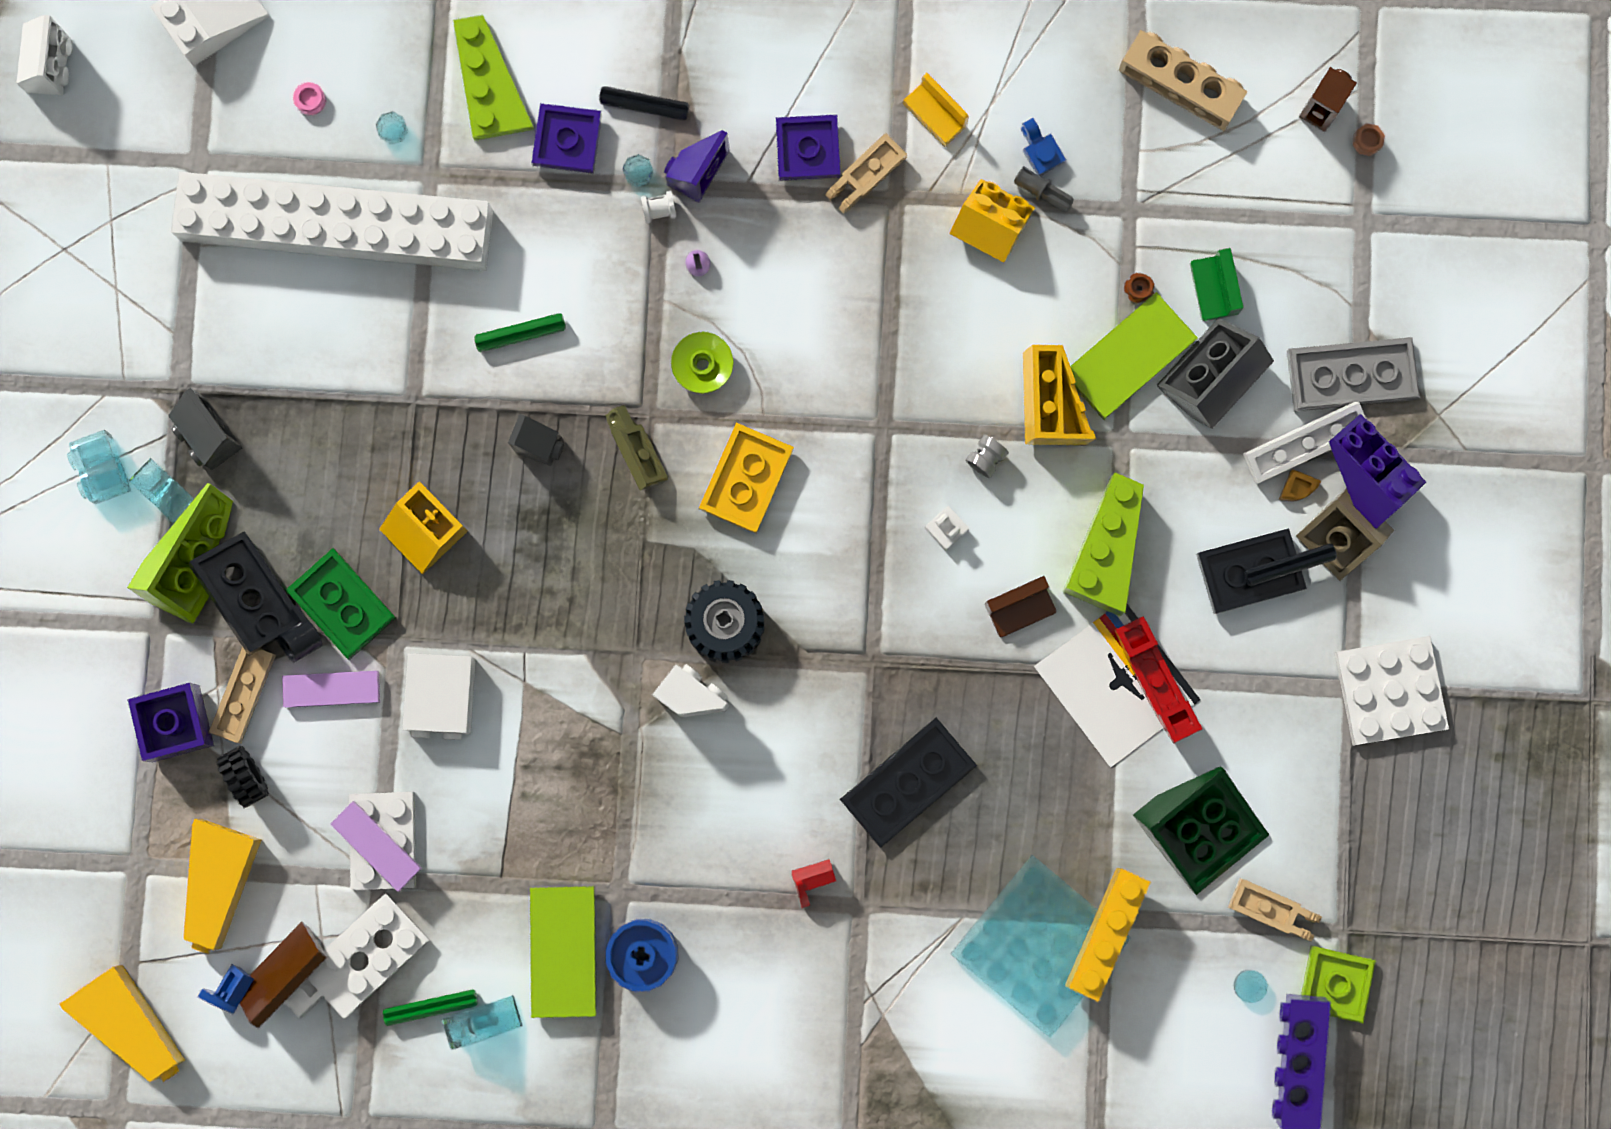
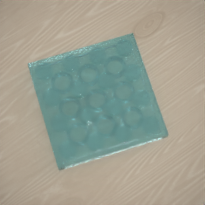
[950,855,1131,1038]

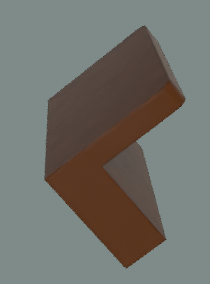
[984,576,1056,638]

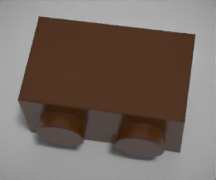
[1298,67,1357,132]

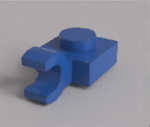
[1020,118,1066,176]

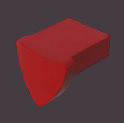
[791,859,836,908]

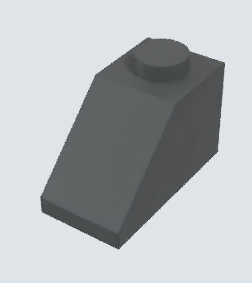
[508,414,564,466]

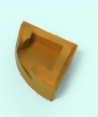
[1279,469,1321,501]

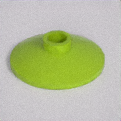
[671,332,734,394]

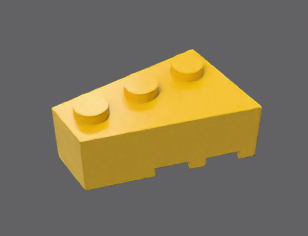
[1023,345,1096,445]

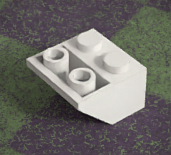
[17,15,72,95]
[653,664,729,718]

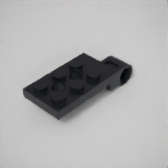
[189,531,323,663]

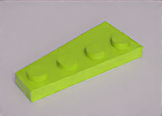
[453,15,535,141]

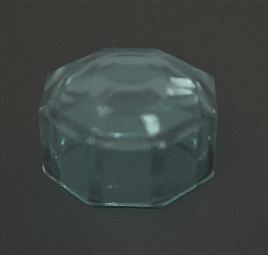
[376,112,408,145]
[622,154,654,187]

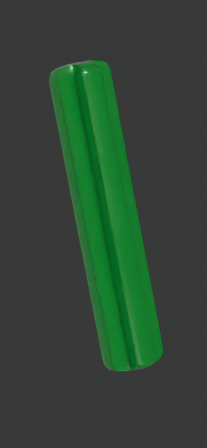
[474,313,566,352]
[383,989,478,1026]

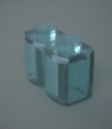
[67,430,131,504]

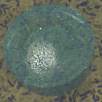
[1233,970,1268,1003]

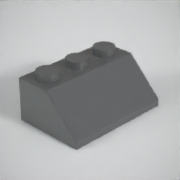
[1157,318,1274,429]

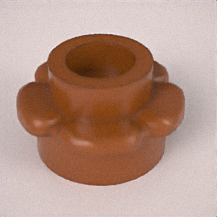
[1124,273,1155,303]

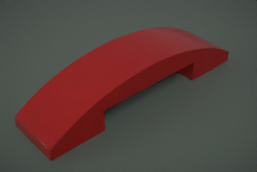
[1115,616,1202,744]

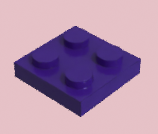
[531,103,602,174]
[776,115,840,181]

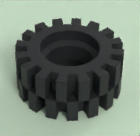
[216,745,269,808]

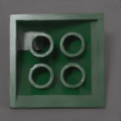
[1133,766,1269,895]

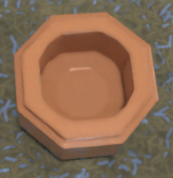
[1352,123,1385,156]

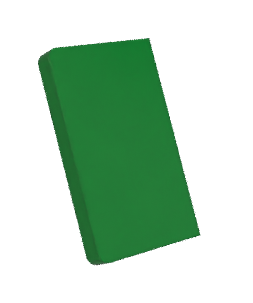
[1190,248,1244,321]

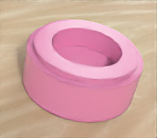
[293,82,326,115]

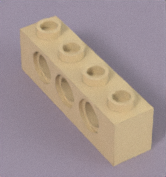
[1118,30,1248,131]

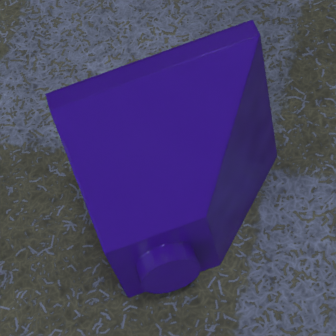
[664,130,730,203]

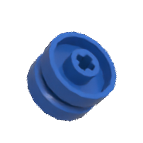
[606,919,679,992]

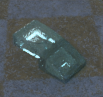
[129,458,194,524]

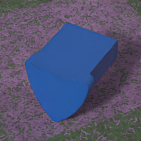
[197,964,254,1014]

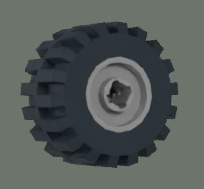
[684,580,764,663]

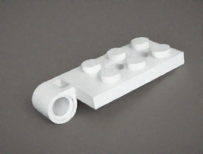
[284,893,429,1019]

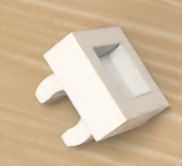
[925,506,970,551]

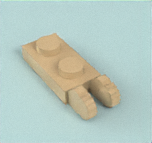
[826,133,907,213]
[1227,878,1322,942]

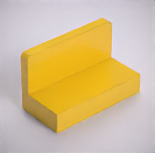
[903,73,969,147]

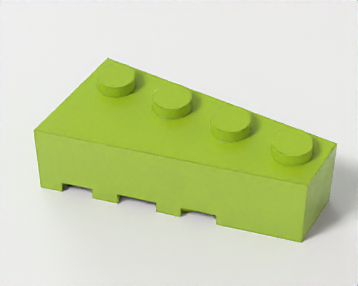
[1063,473,1144,617]

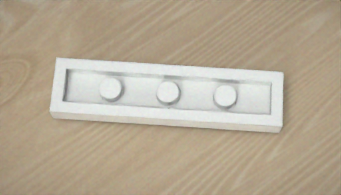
[1243,402,1366,483]

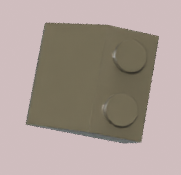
[1296,488,1394,581]

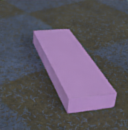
[282,671,380,708]
[330,801,422,892]

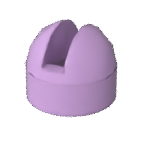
[685,250,710,276]

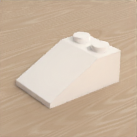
[150,0,269,67]

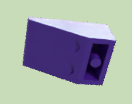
[1329,414,1426,529]

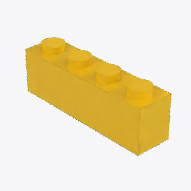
[1065,868,1151,1002]

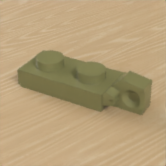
[605,405,668,491]

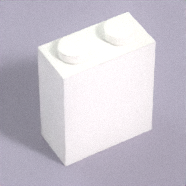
[402,653,476,740]

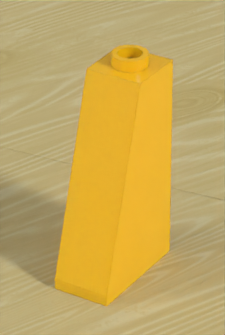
[183,819,261,954]
[59,965,185,1082]

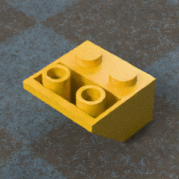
[949,179,1035,263]
[379,481,468,574]

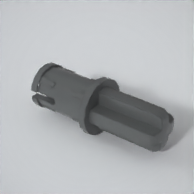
[1014,166,1074,212]

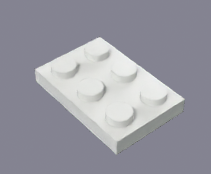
[349,792,416,890]

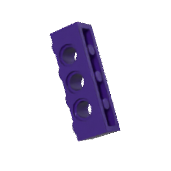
[1272,994,1331,1129]

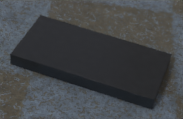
[840,717,977,848]

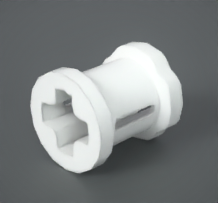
[641,191,676,223]

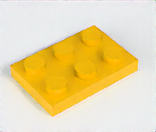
[699,423,794,534]

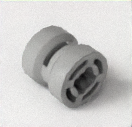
[965,435,1009,478]

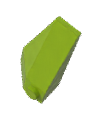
[127,483,233,623]

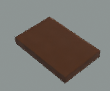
[240,921,327,1029]

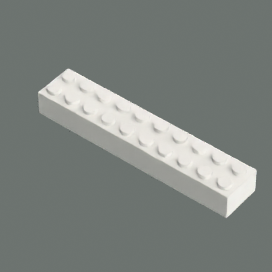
[171,172,493,271]

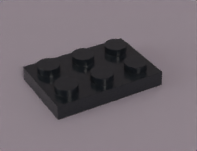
[1196,528,1307,614]

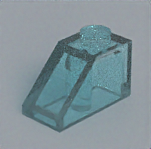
[442,995,523,1050]

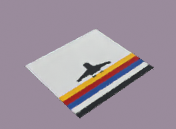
[1034,604,1200,768]

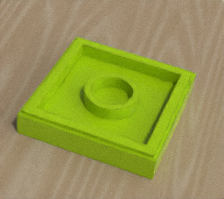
[1301,946,1376,1024]

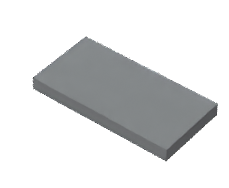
[1287,337,1420,412]

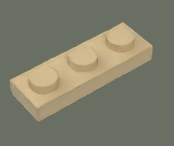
[209,647,276,744]

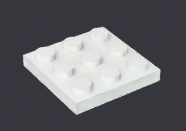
[1335,636,1449,746]

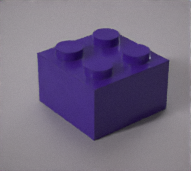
[127,682,214,763]

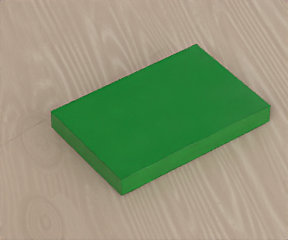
[286,548,396,660]

